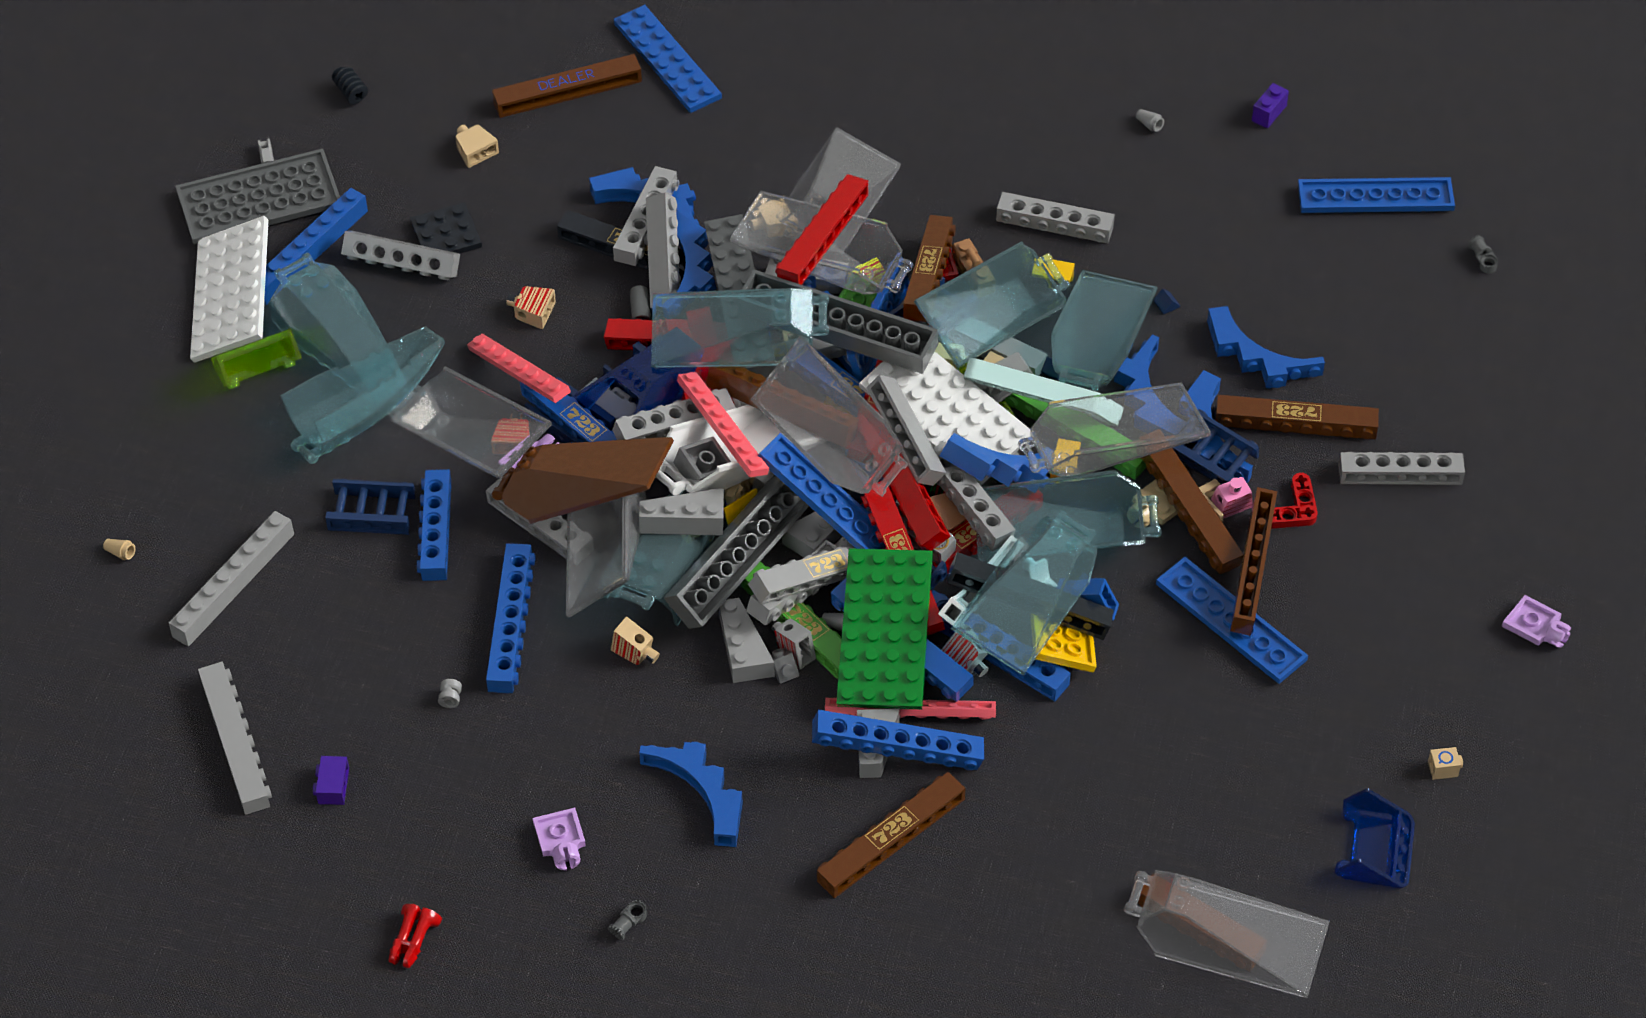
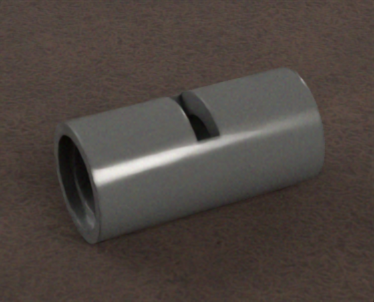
[630,285,651,320]

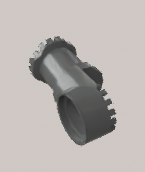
[1468,235,1498,274]
[608,900,647,940]

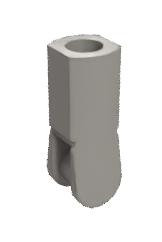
[258,138,274,164]

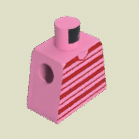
[1211,477,1252,519]

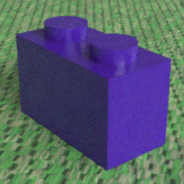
[1252,83,1289,128]
[313,756,349,805]

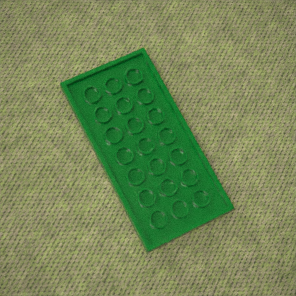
[836,548,933,710]

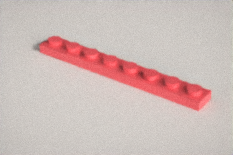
[467,334,571,403]
[677,372,769,477]
[825,698,996,720]

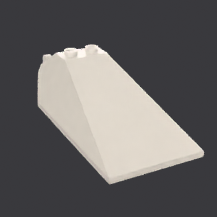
[655,405,829,496]

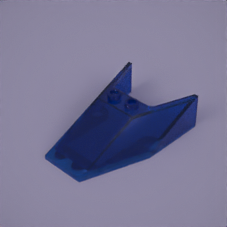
[573,327,705,429]

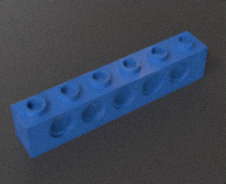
[417,469,452,581]

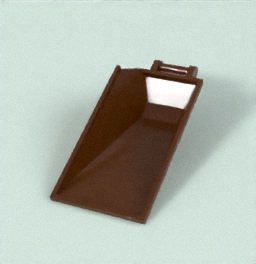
[491,437,674,524]

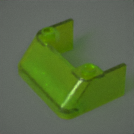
[210,328,302,389]

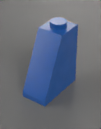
[1056,578,1119,621]

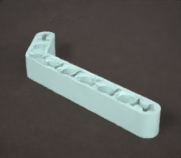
[964,358,1123,428]

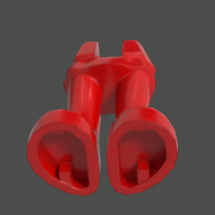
[389,904,442,968]

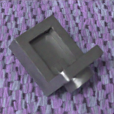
[771,648,800,684]

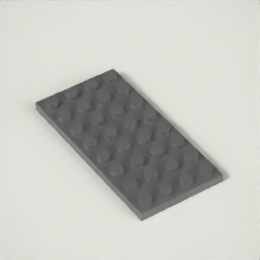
[176,148,340,245]

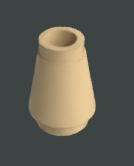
[103,539,135,560]

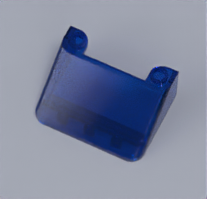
[1335,788,1415,888]

